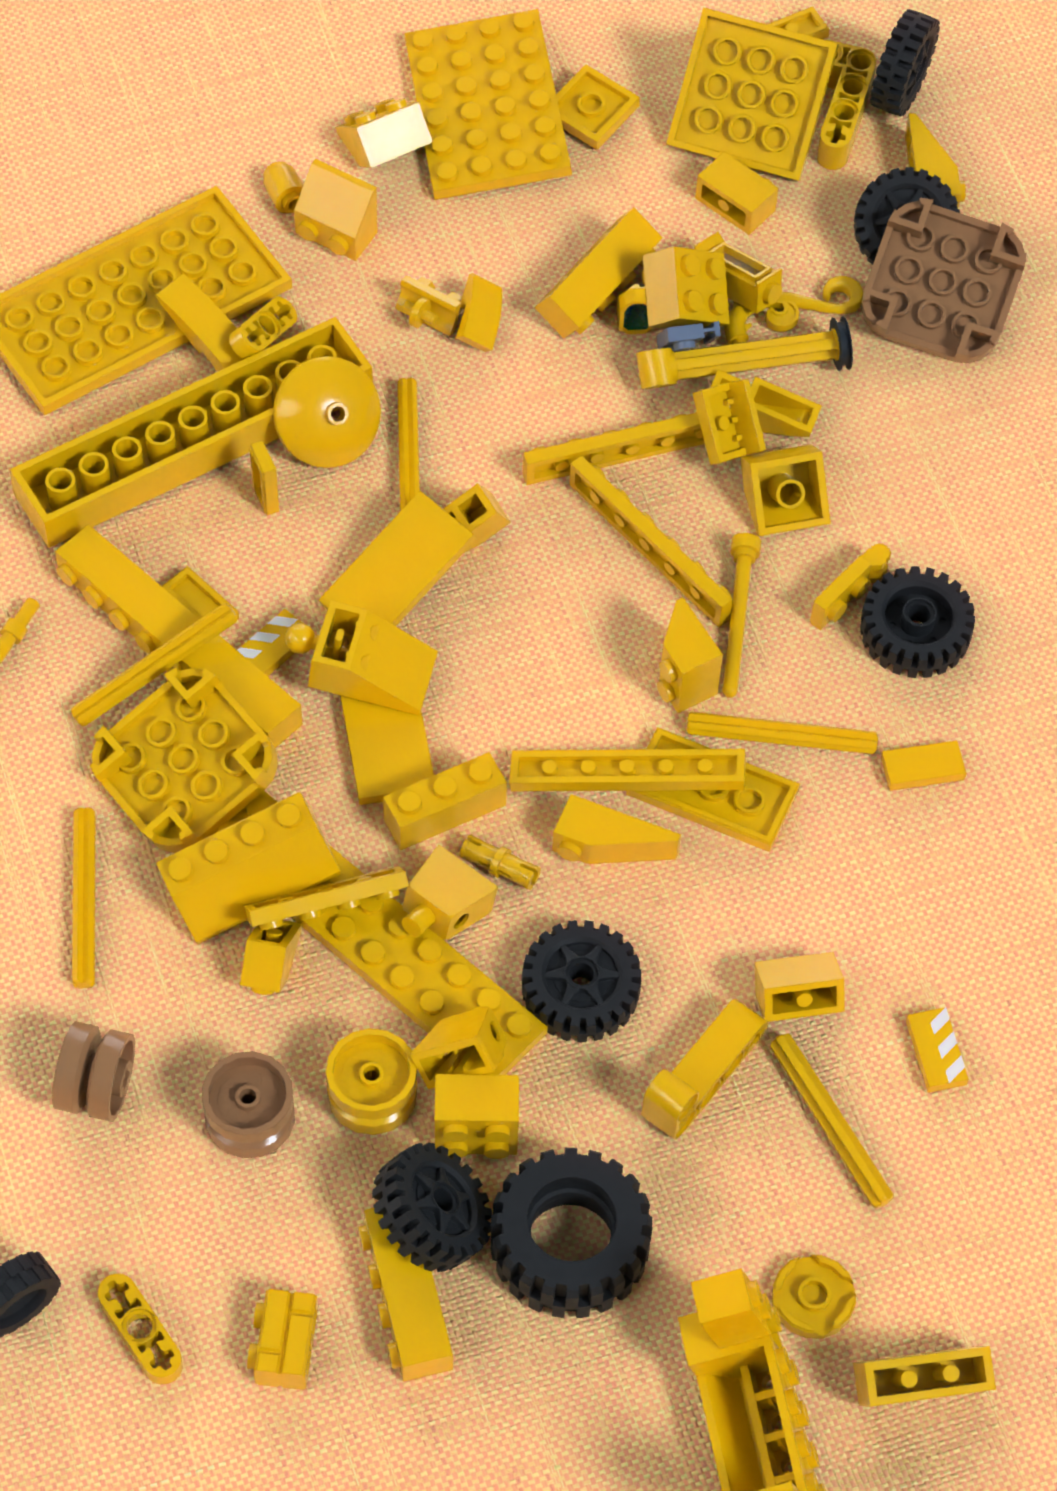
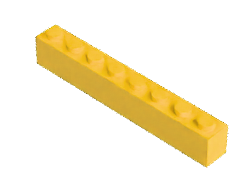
[55,524,303,748]

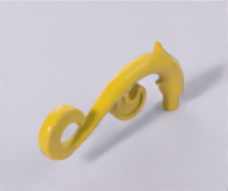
[724,276,863,344]

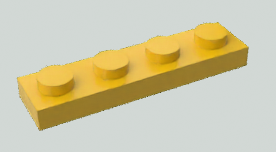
[244,866,409,930]

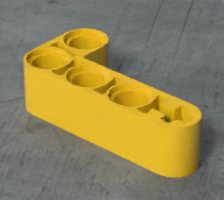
[817,40,877,170]
[641,999,769,1140]

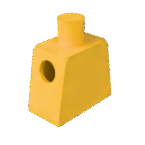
[402,845,498,940]
[410,1006,507,1089]

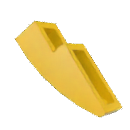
[154,273,244,371]
[710,369,822,437]

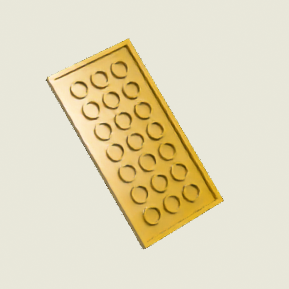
[0,185,292,416]

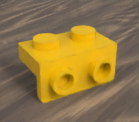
[692,379,766,465]

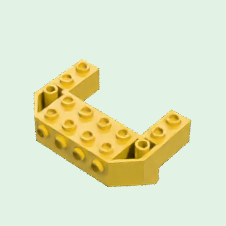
[677,1268,826,1491]

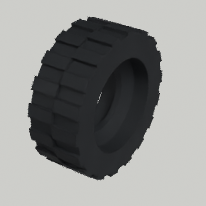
[0,1251,61,1338]

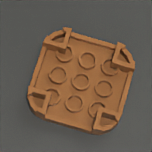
[861,198,1027,363]

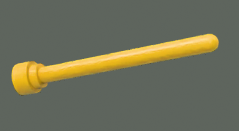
[722,533,761,698]

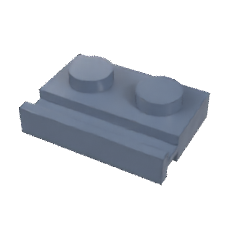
[656,321,721,352]

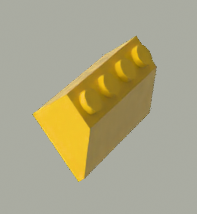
[156,792,342,944]

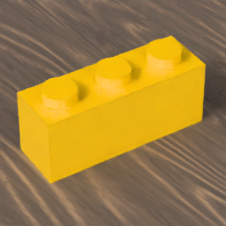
[383,752,507,850]
[853,1346,996,1407]

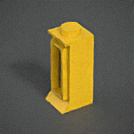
[694,231,782,314]

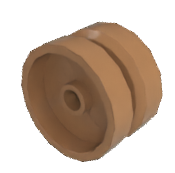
[52,1021,135,1122]
[202,1051,295,1158]

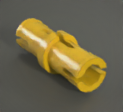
[460,834,541,890]

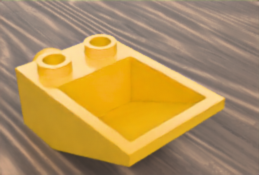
[285,600,438,716]

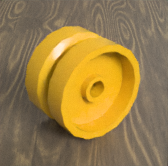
[326,1028,417,1135]

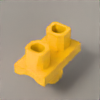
[395,275,462,336]

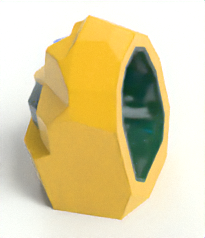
[616,283,653,334]

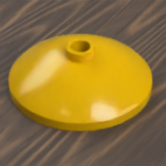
[273,356,381,468]

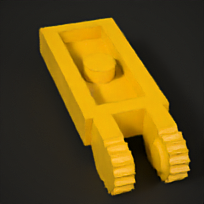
[810,543,891,630]

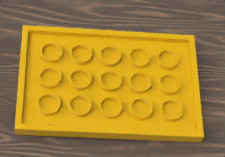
[404,9,572,200]

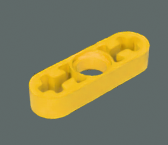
[229,296,297,359]
[98,1273,183,1385]

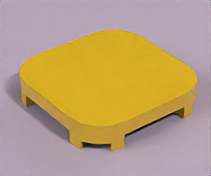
[89,667,278,853]

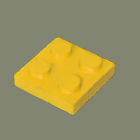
[556,64,640,150]

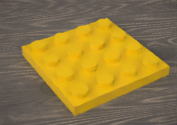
[666,7,839,181]

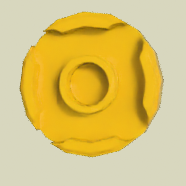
[772,1255,856,1339]

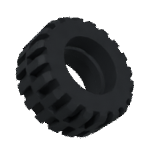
[490,1147,652,1318]

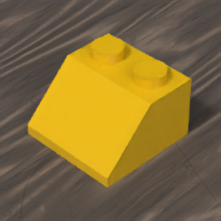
[294,159,378,261]
[740,444,831,536]
[657,597,723,713]

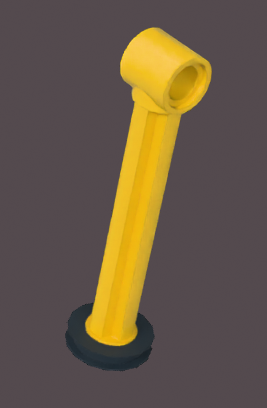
[636,316,853,390]

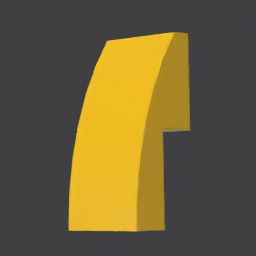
[456,273,502,352]

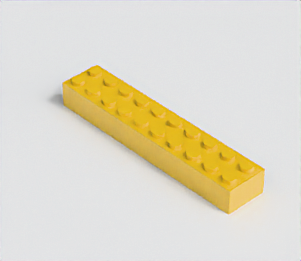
[9,316,373,548]

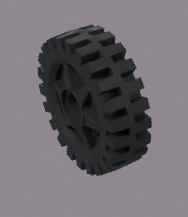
[870,9,940,117]
[854,167,960,265]
[860,566,975,678]
[522,920,641,1042]
[372,1143,492,1272]

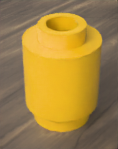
[263,161,303,213]

